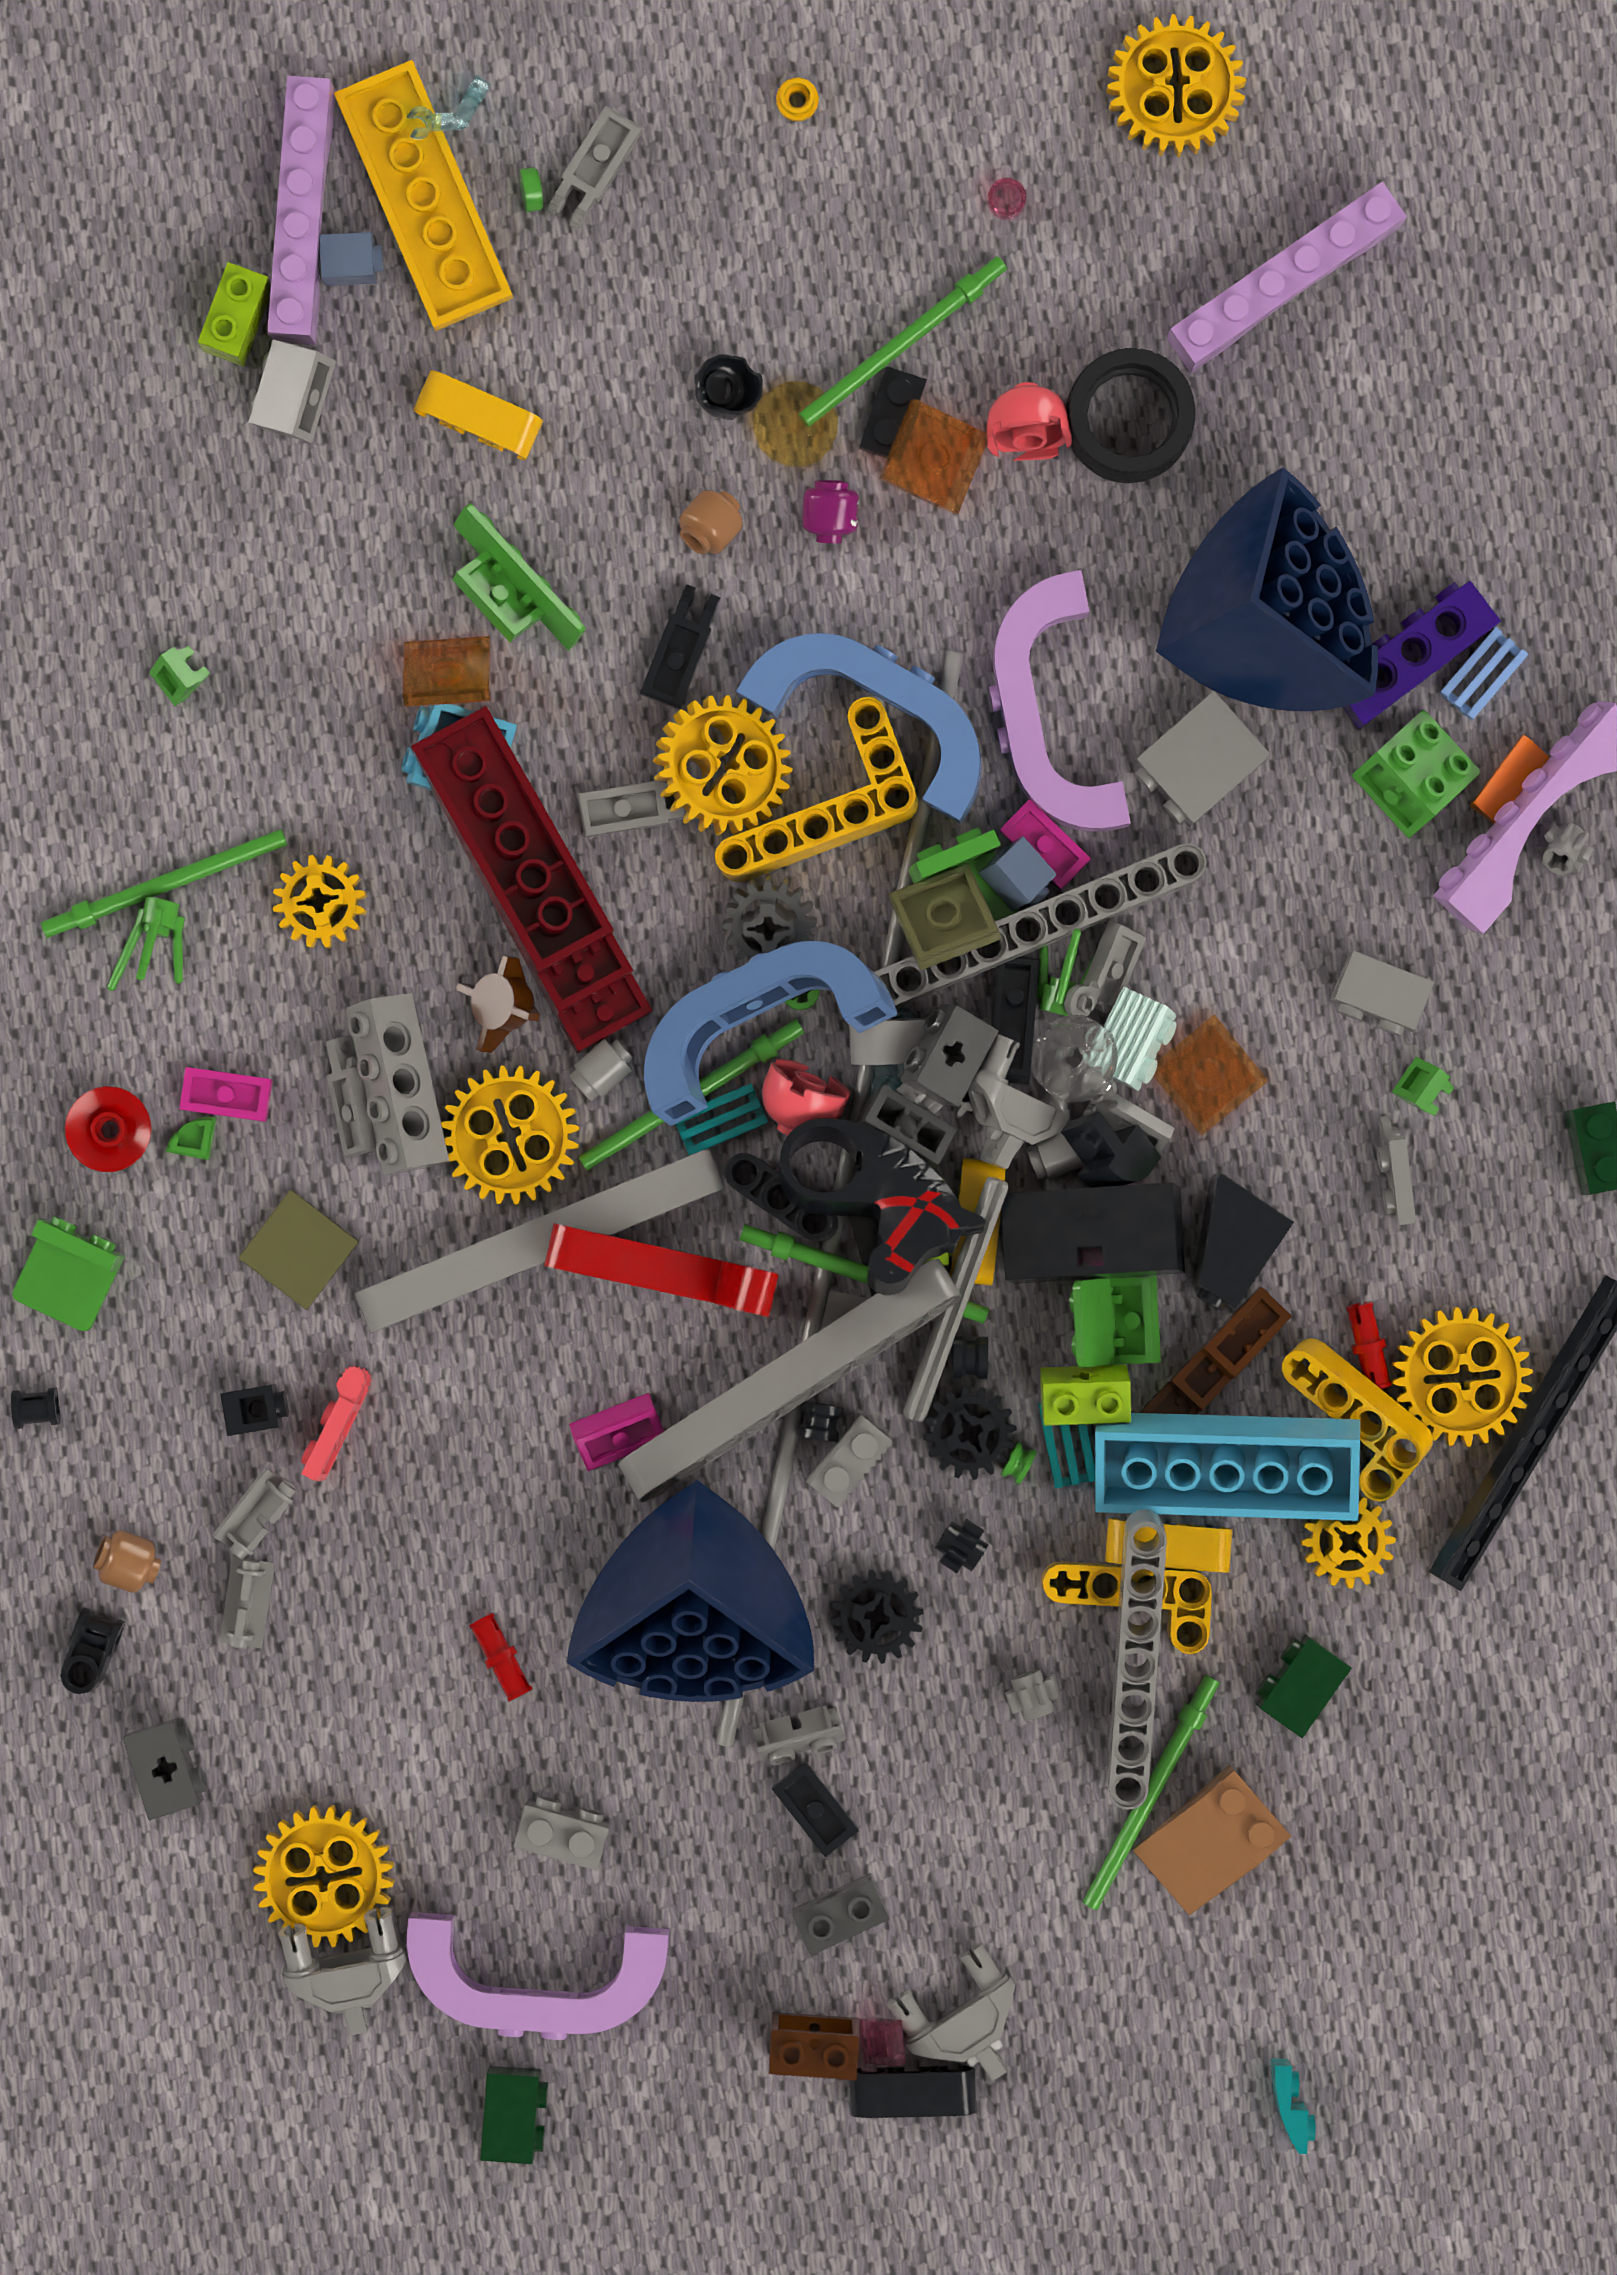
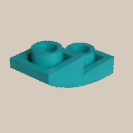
[1271,2058,1316,2154]

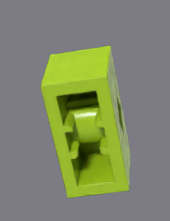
[198,262,271,367]
[1040,1364,1131,1426]

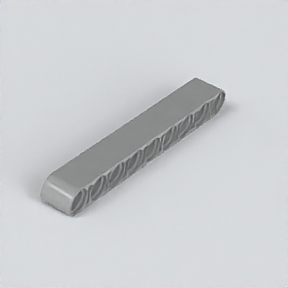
[874,843,1207,1008]
[355,1148,725,1333]
[618,1259,962,1503]

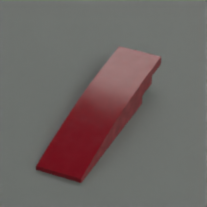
[410,706,653,1054]

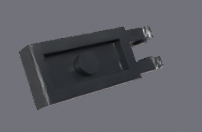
[640,584,721,710]

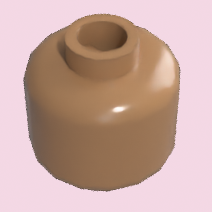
[679,490,742,555]
[93,1530,161,1593]

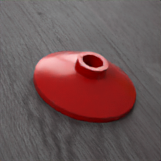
[65,1086,152,1172]

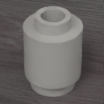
[569,1038,634,1101]
[1026,1132,1084,1180]

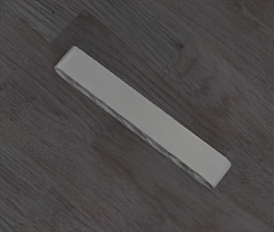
[1107,1509,1167,1810]

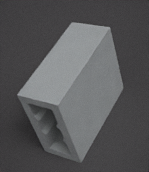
[1134,691,1271,827]

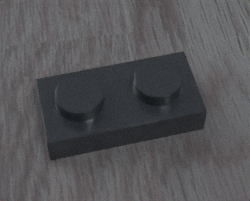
[859,366,927,463]
[772,1761,859,1857]

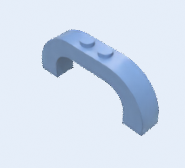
[736,633,982,825]
[644,941,898,1126]

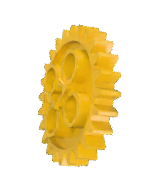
[1106,14,1246,157]
[653,695,792,836]
[441,1065,580,1205]
[1391,1307,1533,1447]
[253,1805,395,1948]

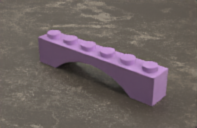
[267,76,335,345]
[1166,182,1407,373]
[1433,701,1617,934]

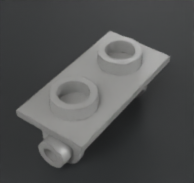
[212,1467,296,1560]
[219,1556,275,1649]
[753,1705,845,1765]

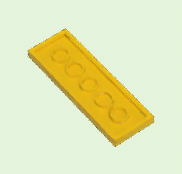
[334,60,514,331]

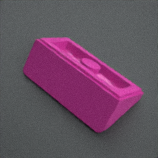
[569,1393,664,1471]

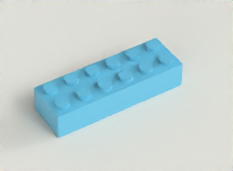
[1095,1413,1360,1521]

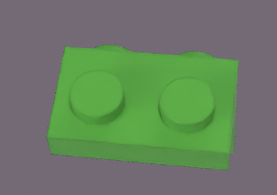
[908,828,1018,921]
[12,1215,125,1331]
[1069,1276,1161,1367]

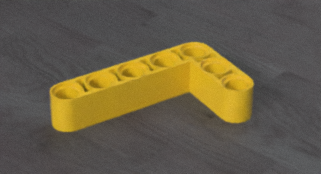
[715,697,919,882]

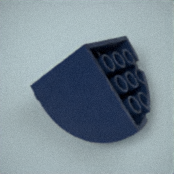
[1156,467,1378,711]
[566,1480,814,1702]

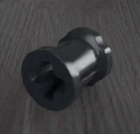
[11,1387,61,1429]

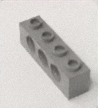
[346,993,449,1176]

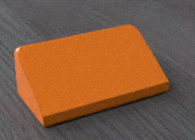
[1469,734,1550,824]

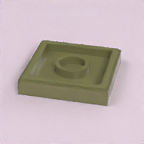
[888,863,1001,970]
[238,1190,360,1310]

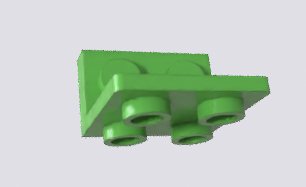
[1351,710,1480,839]

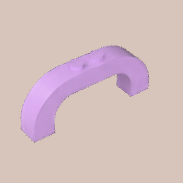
[988,570,1131,832]
[407,1912,670,2040]

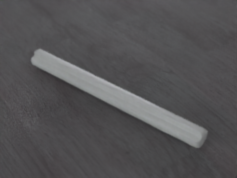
[903,1177,1008,1422]

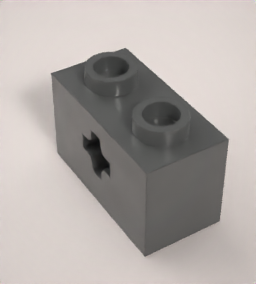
[900,1004,999,1107]
[856,1085,957,1169]
[123,1718,207,1820]
[792,1873,890,1956]

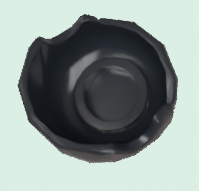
[695,354,763,420]

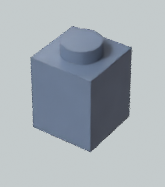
[320,232,384,286]
[978,836,1057,911]

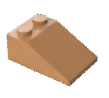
[1132,1764,1291,1915]

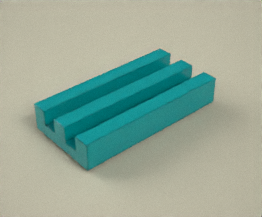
[676,1083,768,1156]
[1038,1403,1095,1489]

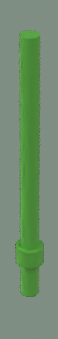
[798,256,1007,427]
[41,829,288,938]
[578,1019,805,1171]
[739,1224,989,1324]
[1082,1674,1220,1910]

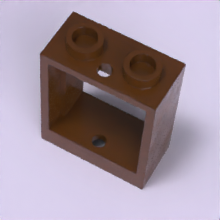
[768,2012,859,2080]

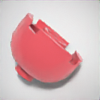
[986,382,1072,461]
[762,1059,851,1136]

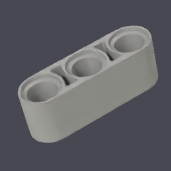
[850,1017,950,1065]

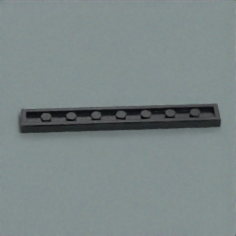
[1429,1275,1617,1591]

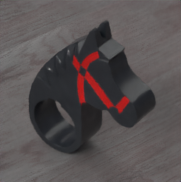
[779,1118,986,1296]

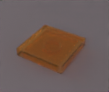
[879,399,987,514]
[402,636,491,707]
[1153,1014,1269,1135]

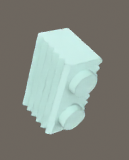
[1085,987,1177,1091]

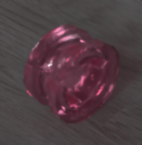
[988,178,1026,220]

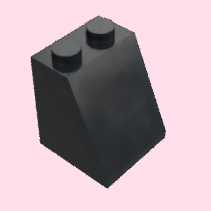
[1192,1173,1294,1311]

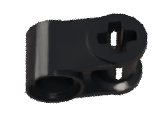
[60,1607,125,1694]

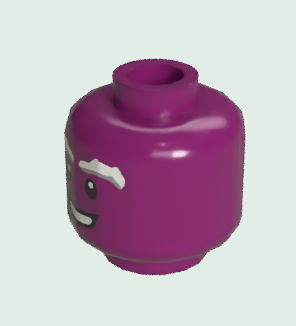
[802,480,859,544]

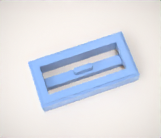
[1439,627,1529,721]

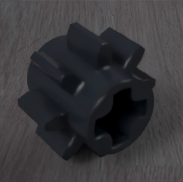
[935,1519,989,1574]

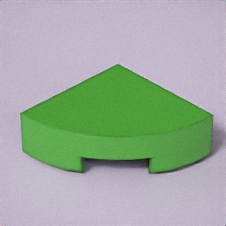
[166,1117,217,1160]

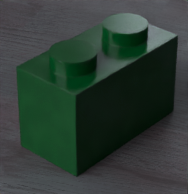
[1564,1101,1617,1195]
[1255,1634,1352,1738]
[480,2066,548,2164]

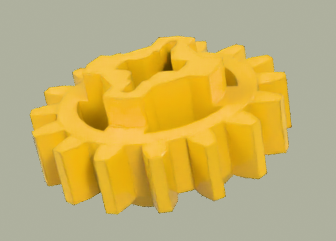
[273,855,367,949]
[1300,1496,1396,1589]

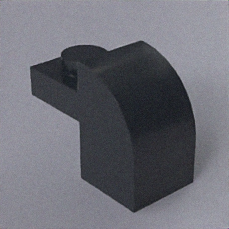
[1061,1112,1161,1188]

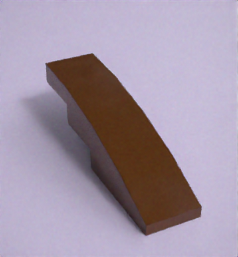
[1138,1286,1292,1415]

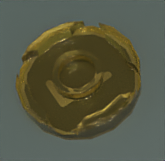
[753,381,838,467]

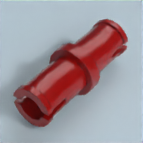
[1345,1301,1392,1389]
[469,1613,533,1702]

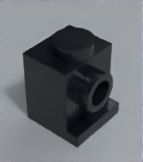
[220,1384,289,1436]

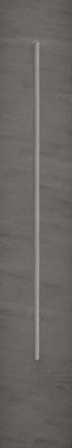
[716,651,964,1747]

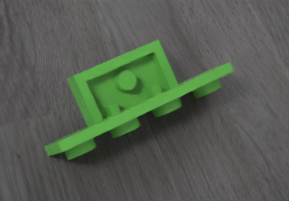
[452,503,585,650]

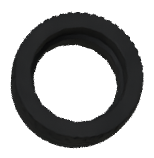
[1066,348,1196,483]

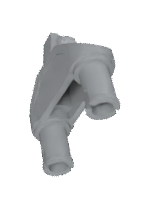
[968,1034,1081,1169]
[278,1907,407,2036]
[886,1942,1015,2081]

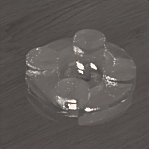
[1031,1015,1118,1103]

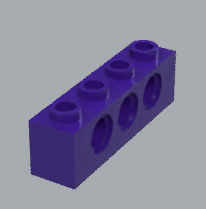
[1342,581,1501,729]

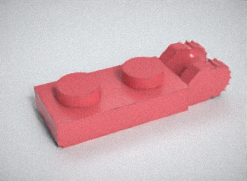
[301,1366,373,1481]

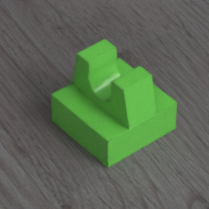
[149,646,210,706]
[1392,1057,1454,1116]

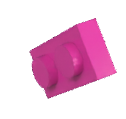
[999,799,1091,891]
[179,1067,273,1122]

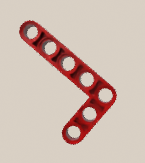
[544,1223,779,1317]

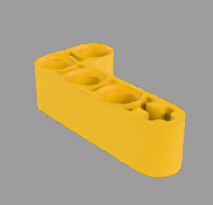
[1282,1338,1433,1502]
[1041,1561,1212,1654]

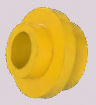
[776,78,819,122]

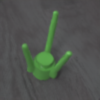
[107,897,185,991]
[1037,929,1096,1017]

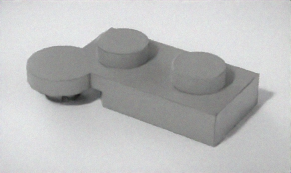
[1064,921,1146,1019]
[1080,1071,1175,1154]
[1377,1116,1416,1225]

